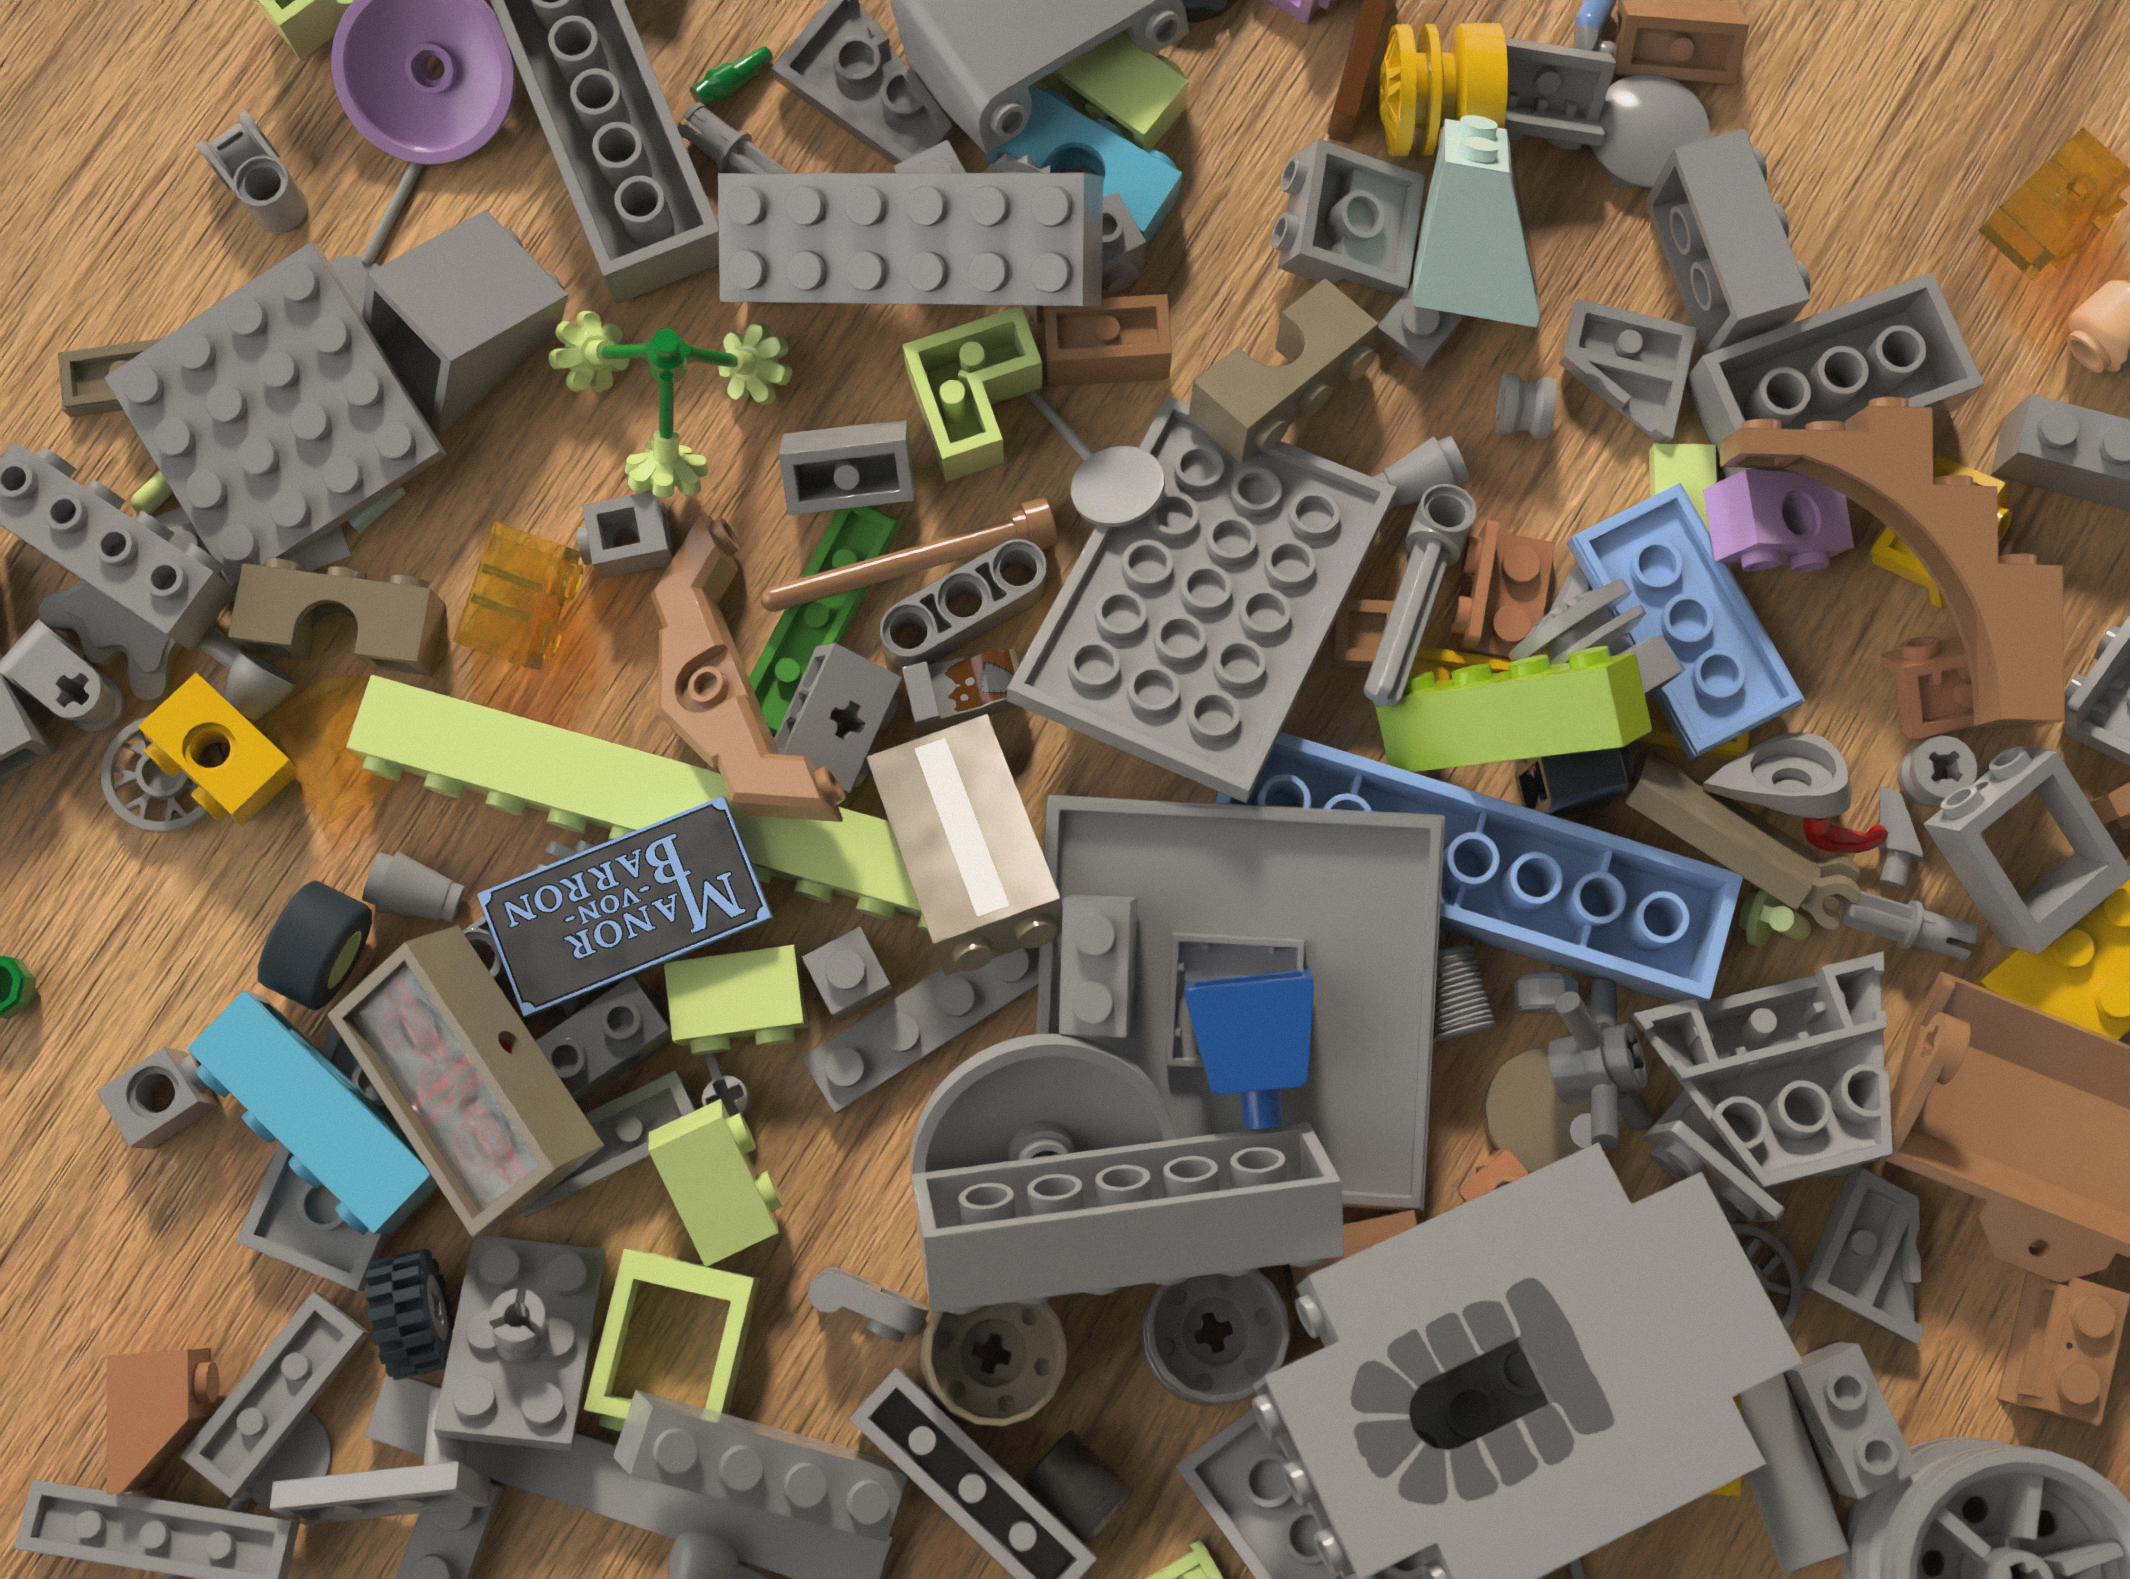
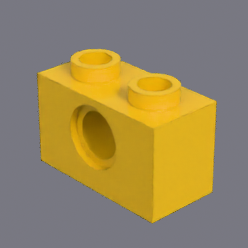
[138,673,298,827]

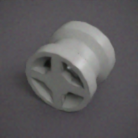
[1495,373,1557,440]
[1897,736,1978,807]

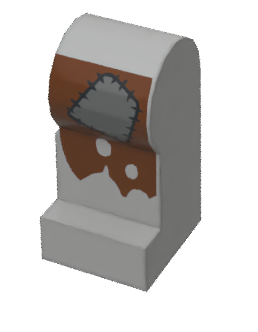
[902,649,1020,736]

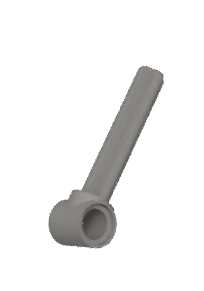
[1364,484,1477,708]

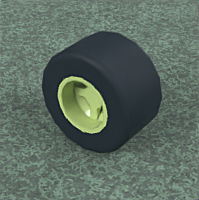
[257,881,372,1011]

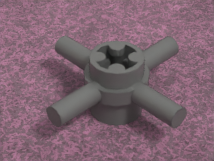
[1548,978,1652,1151]

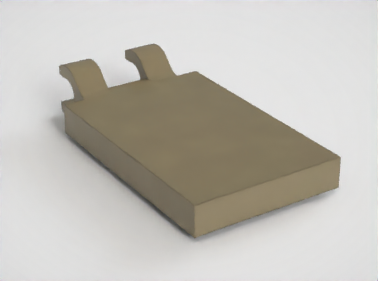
[1625,749,1860,930]

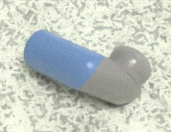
[1574,0,1617,57]

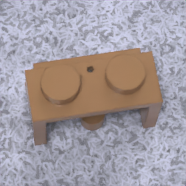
[1997,1272,2130,1427]

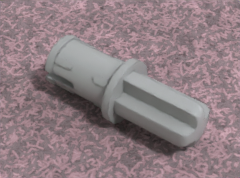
[678,102,789,173]
[1841,891,1977,962]

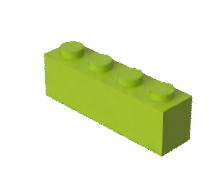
[1375,646,1652,772]

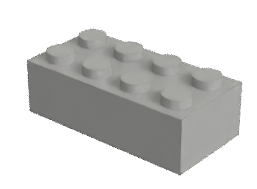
[1685,272,1984,478]

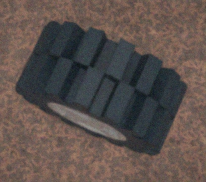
[365,1248,454,1381]

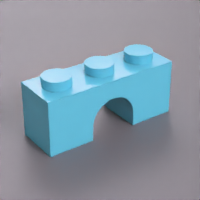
[987,85,1182,249]

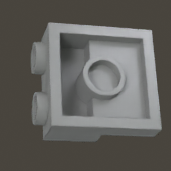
[1271,138,1425,296]

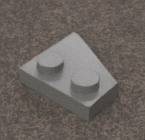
[1799,1168,1923,1345]

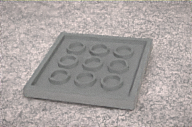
[104,242,447,589]

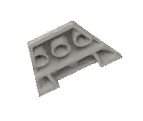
[1631,951,1893,1189]

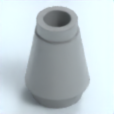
[1373,436,1470,510]
[362,851,465,923]

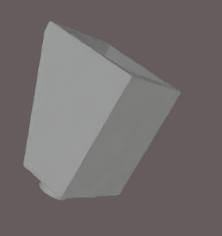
[362,210,568,434]

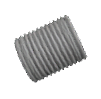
[1433,945,1496,1043]

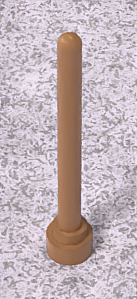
[760,497,1058,612]

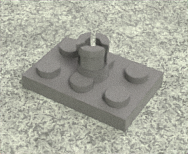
[433,1235,606,1452]

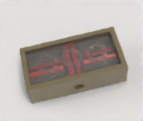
[327,925,604,1237]

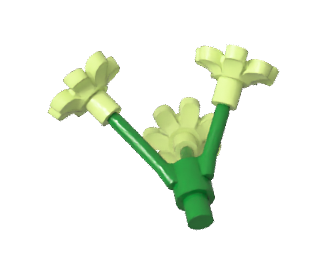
[549,311,792,497]

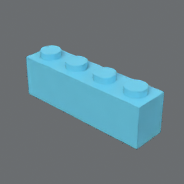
[187,990,438,1235]

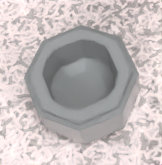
[1514,971,1579,1014]

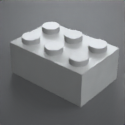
[1645,128,1811,355]

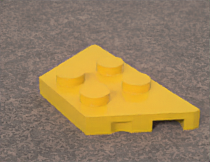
[1973,851,2130,1040]

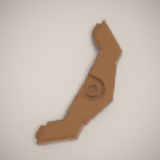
[650,509,846,822]

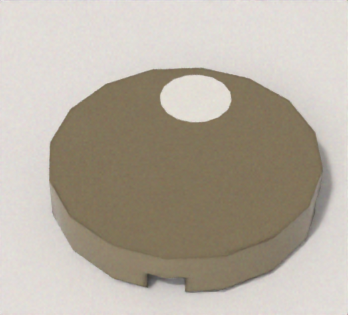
[1482,1047,1592,1174]

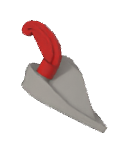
[1703,732,1888,853]

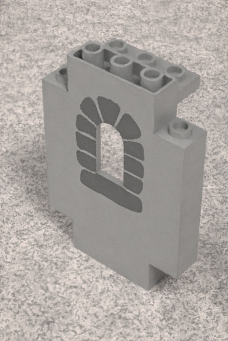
[1251,1142,1803,1579]

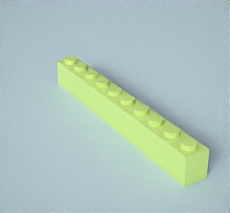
[346,675,929,932]

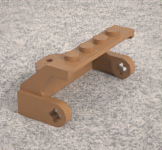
[1883,971,2130,1283]

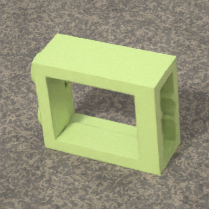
[583,1249,761,1431]

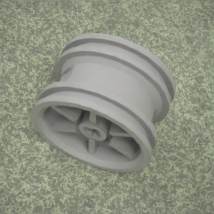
[1841,1436,2130,1579]

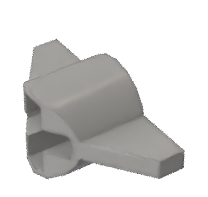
[702,1053,753,1118]

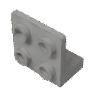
[1641,1086,1785,1224]

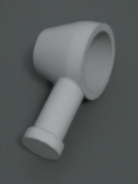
[195,623,297,720]
[669,1532,773,1579]

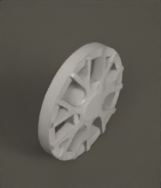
[101,717,225,833]

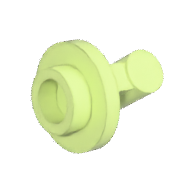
[1739,889,1811,948]

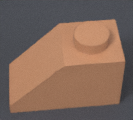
[107,1348,219,1495]

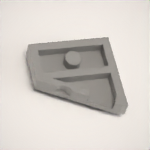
[1559,299,1697,444]

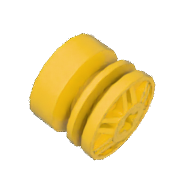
[1379,23,1508,157]

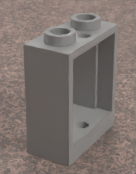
[1923,746,2130,954]

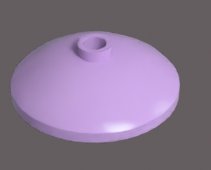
[331,0,517,164]

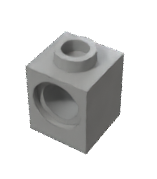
[96,1047,220,1150]

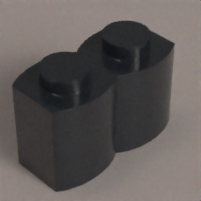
[1515,746,1634,818]

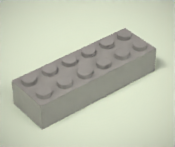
[491,0,719,304]
[718,173,1103,306]
[912,1122,1345,1314]

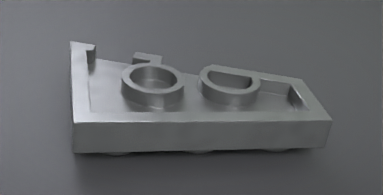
[772,0,954,165]

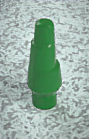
[690,46,773,107]

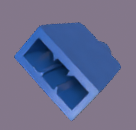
[1184,969,1314,1129]

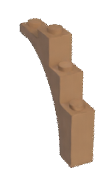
[1720,397,2065,728]

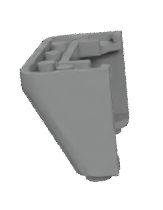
[891,0,1189,154]

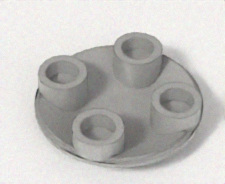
[1591,74,1710,189]

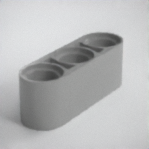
[880,539,1047,670]

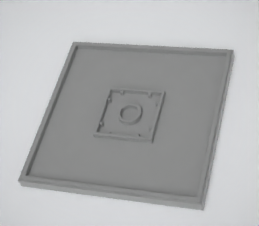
[1036,795,1445,1211]

